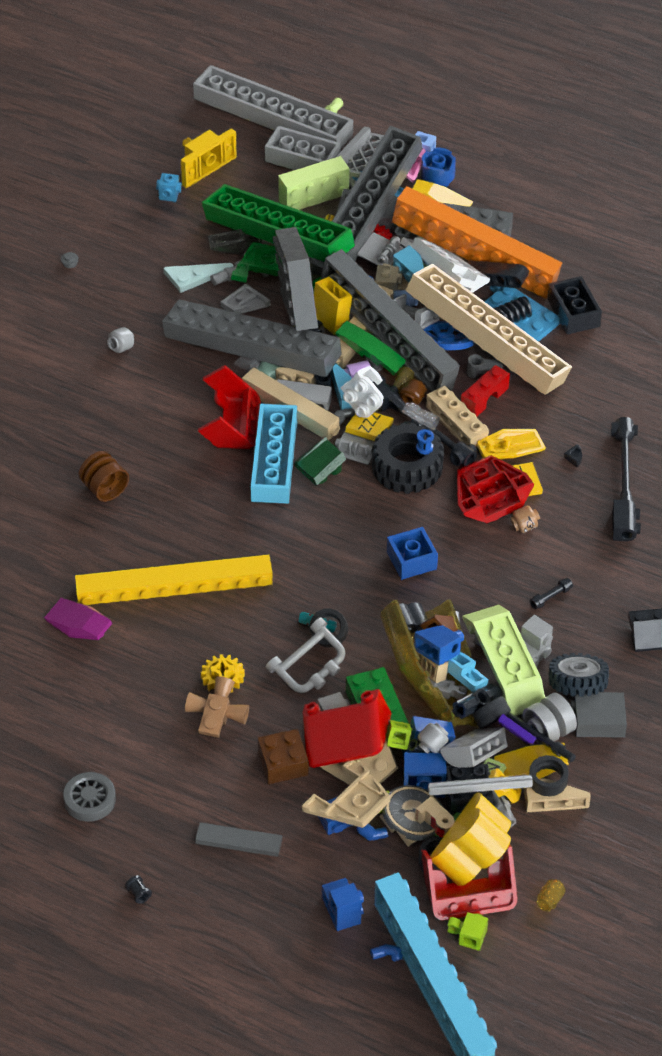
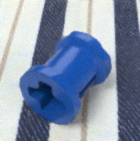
[416,429,434,455]

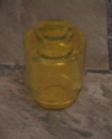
[536,879,566,912]

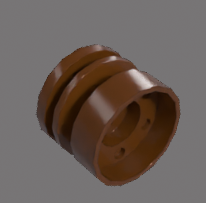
[78,451,129,502]

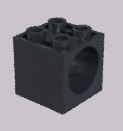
[445,764,493,816]

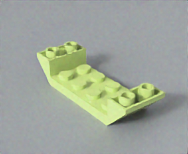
[462,605,545,716]

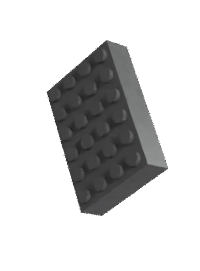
[273,227,318,331]

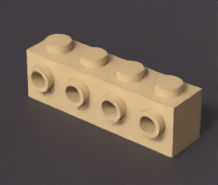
[426,386,489,448]

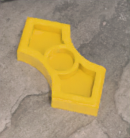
[489,768,522,804]

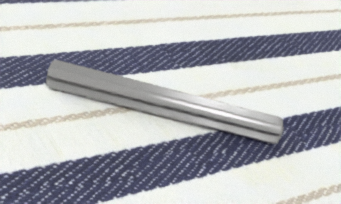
[428,775,533,795]

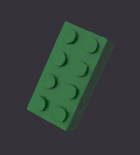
[346,667,409,748]

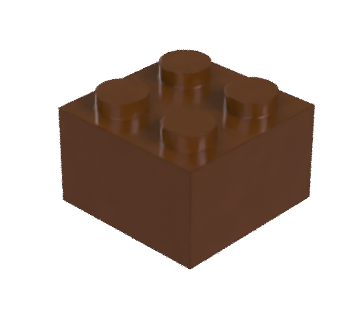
[258,729,309,784]

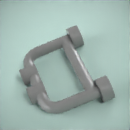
[266,617,345,693]

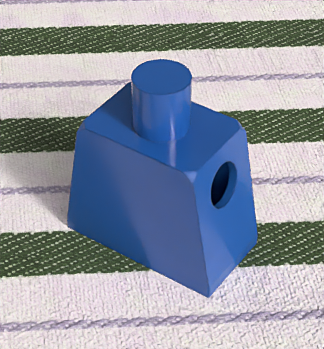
[414,625,464,666]

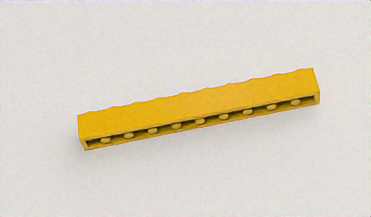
[75,555,273,605]

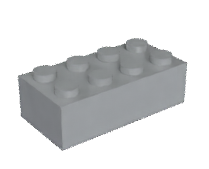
[265,126,340,170]

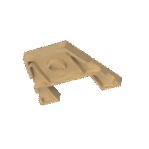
[320,738,398,785]
[302,759,390,828]

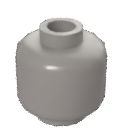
[107,327,134,353]
[418,722,449,754]

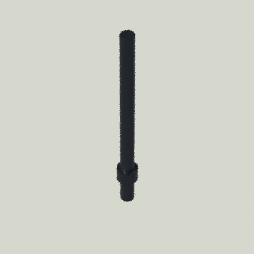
[505,712,576,762]

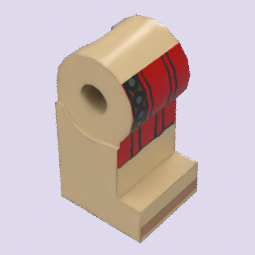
[415,797,454,837]

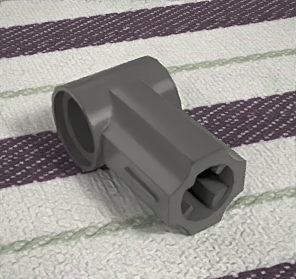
[466,354,503,379]

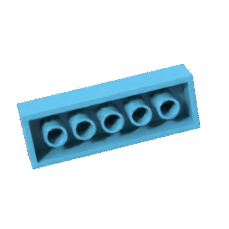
[251,404,297,504]

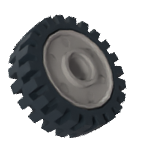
[549,653,609,697]

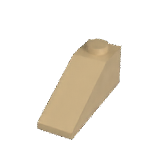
[524,778,591,812]

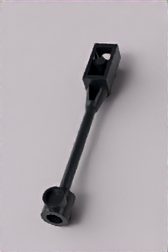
[372,376,477,466]
[611,417,641,541]

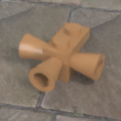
[185,676,249,738]

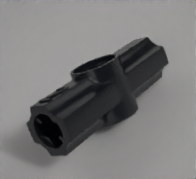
[452,684,502,719]

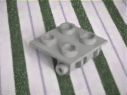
[357,232,404,265]
[335,429,375,464]

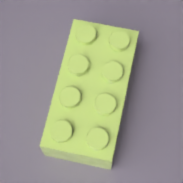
[278,156,350,210]

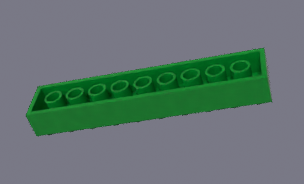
[201,184,355,262]

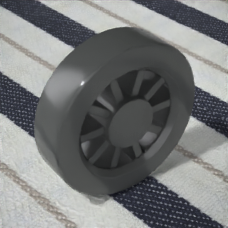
[63,772,116,821]

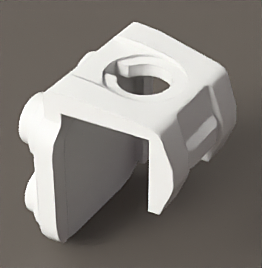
[341,366,384,418]

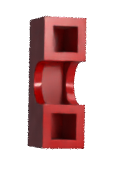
[461,365,510,416]

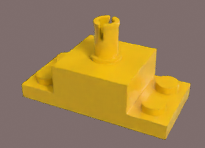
[181,129,237,189]

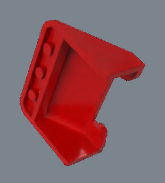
[303,689,391,768]

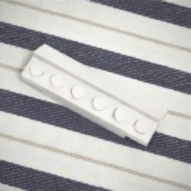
[400,236,490,292]

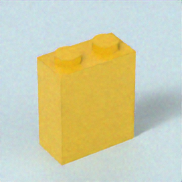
[314,277,352,335]

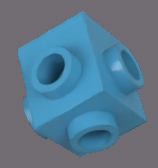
[156,173,182,202]

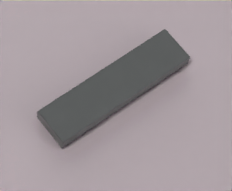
[195,822,282,857]

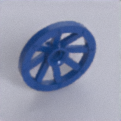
[423,321,475,350]

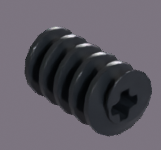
[493,296,532,323]

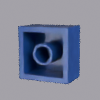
[387,527,438,580]
[403,752,446,798]

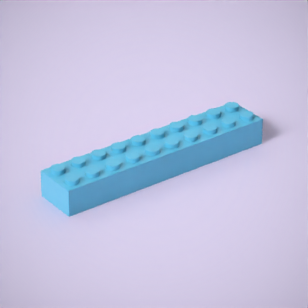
[374,872,497,1056]

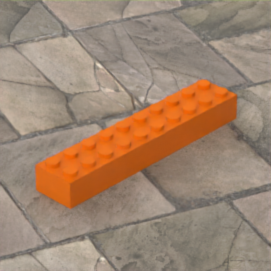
[392,186,562,299]

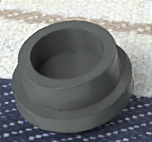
[61,252,79,268]

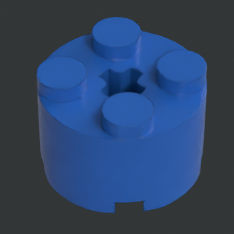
[421,148,456,187]

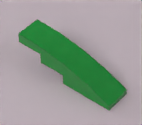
[335,320,406,375]

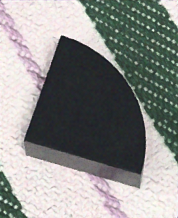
[564,444,582,467]

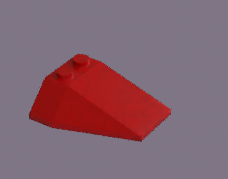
[457,455,534,523]

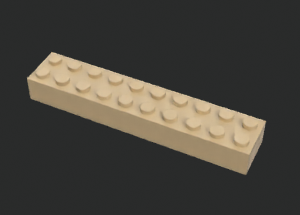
[406,264,572,395]

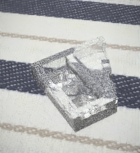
[402,402,440,430]

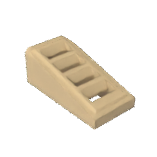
[414,651,449,683]

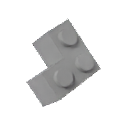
[521,615,553,668]

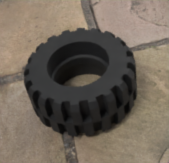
[372,423,444,494]

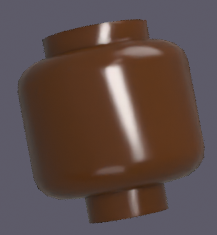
[400,379,427,406]

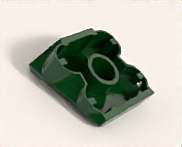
[293,437,346,486]

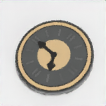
[382,785,443,841]

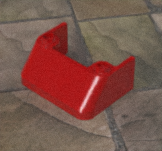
[198,365,261,449]
[421,844,517,920]

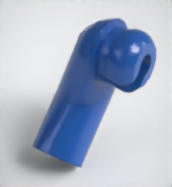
[357,824,388,841]
[370,944,403,961]

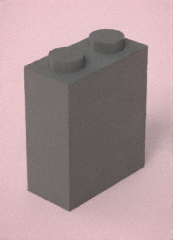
[571,692,627,737]

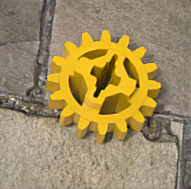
[201,654,245,693]

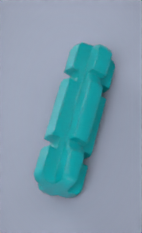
[299,612,337,632]

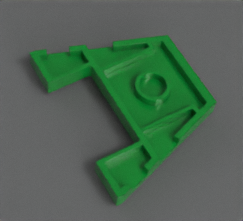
[231,242,279,283]

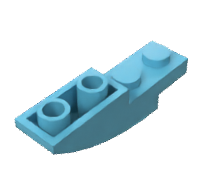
[415,651,489,692]

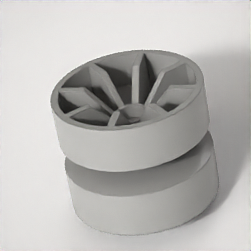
[523,693,577,745]

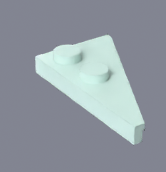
[163,263,234,293]

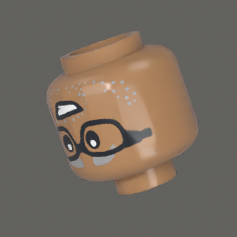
[510,505,540,533]

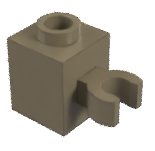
[375,263,403,290]

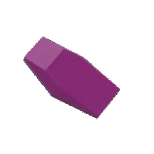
[44,598,112,640]

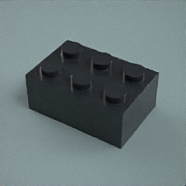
[547,276,602,335]

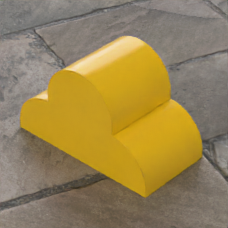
[430,792,511,886]

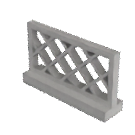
[335,126,384,178]

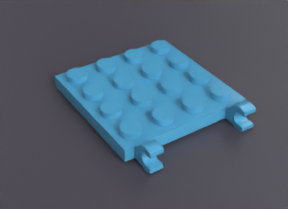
[484,286,561,342]

